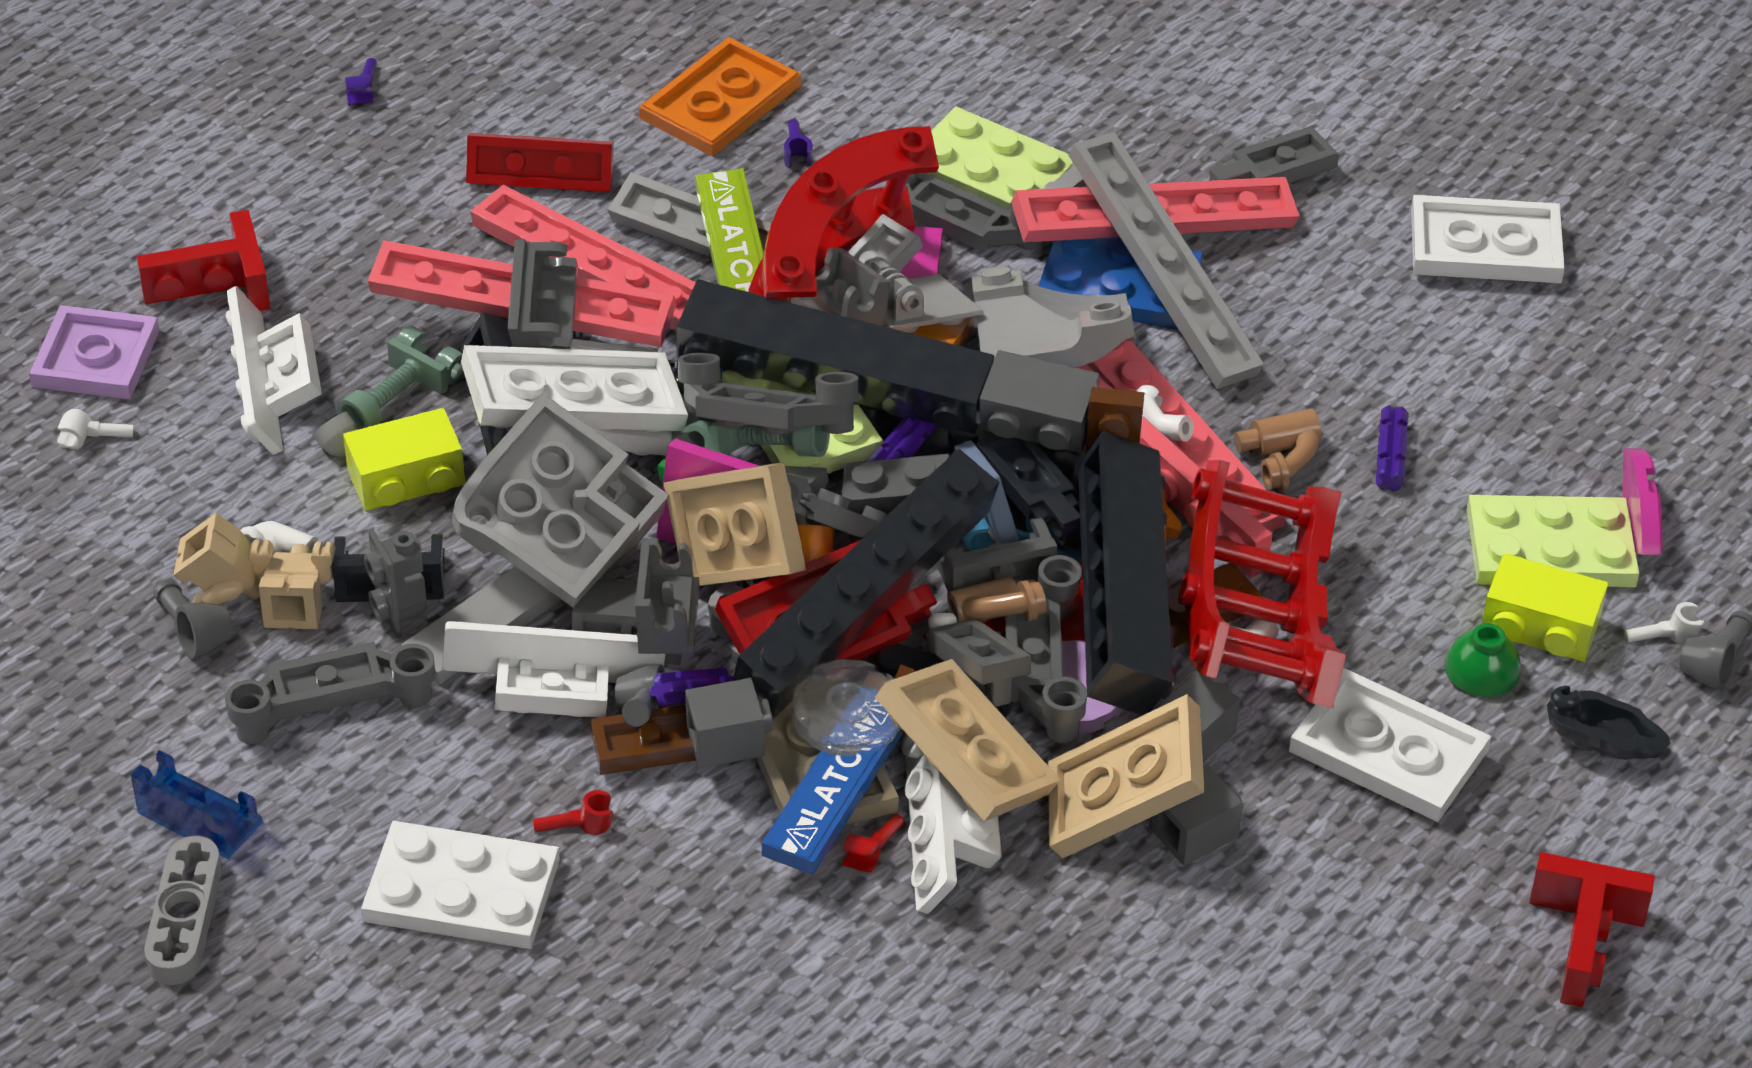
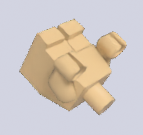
[173,512,260,605]
[249,539,336,629]

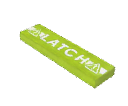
[695,168,764,292]

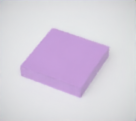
[29,305,160,399]

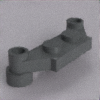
[906,173,1043,251]
[678,353,859,434]
[1005,555,1087,743]
[225,642,436,744]

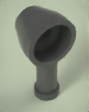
[154,579,233,659]
[1680,611,1752,691]
[615,665,668,727]

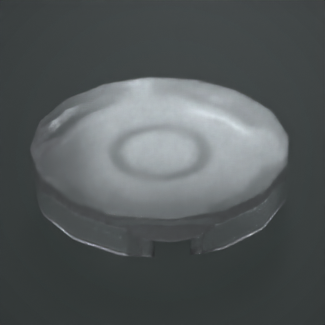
[792,659,900,757]

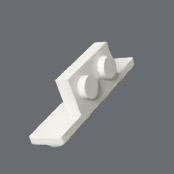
[226,286,322,455]
[442,621,665,718]
[902,734,1002,914]

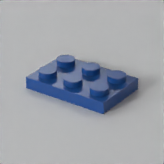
[1038,237,1203,330]

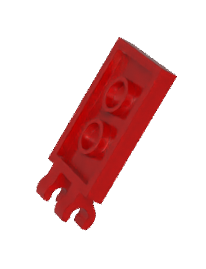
[715,540,937,679]

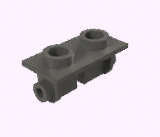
[364,528,427,638]

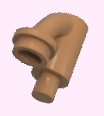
[1234,408,1322,492]
[947,576,1047,623]

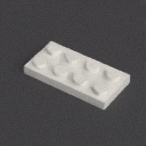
[461,345,688,433]

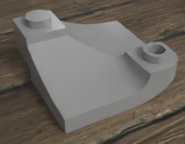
[972,267,1135,368]
[452,393,669,608]

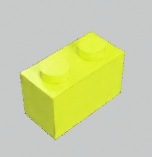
[343,408,465,511]
[1482,553,1609,662]

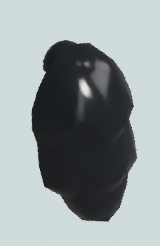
[1547,685,1671,760]

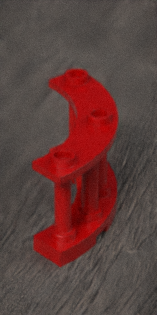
[748,126,939,302]
[1178,460,1347,708]

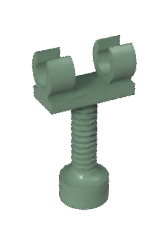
[337,326,465,430]
[682,418,830,457]

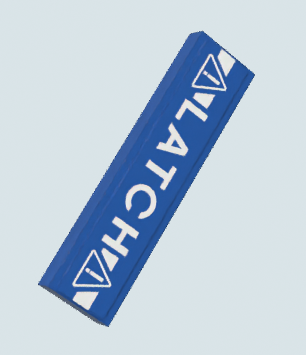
[761,688,904,875]

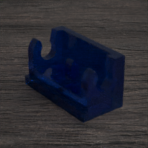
[130,750,263,860]

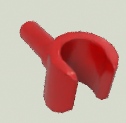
[533,790,613,835]
[842,813,904,873]

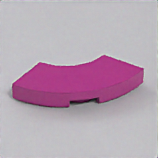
[1622,448,1663,555]

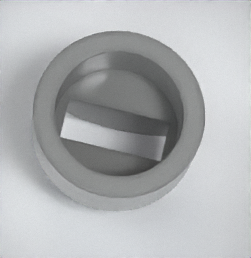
[313,412,358,457]

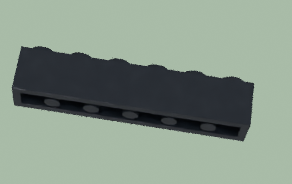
[676,279,994,434]
[1078,430,1177,716]
[733,448,999,720]

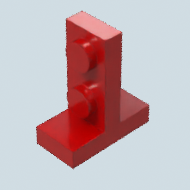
[136,209,271,311]
[1529,852,1655,1007]

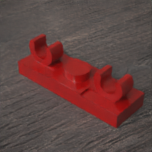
[466,133,614,192]

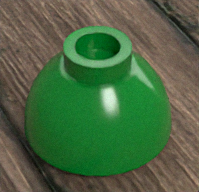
[1444,623,1521,697]

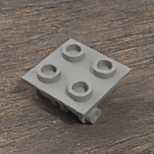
[864,257,983,333]

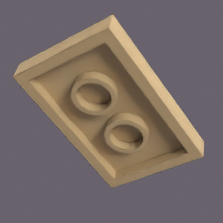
[663,462,806,586]
[875,659,1060,821]
[1048,694,1204,859]

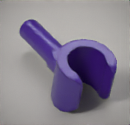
[345,58,377,105]
[784,119,813,167]

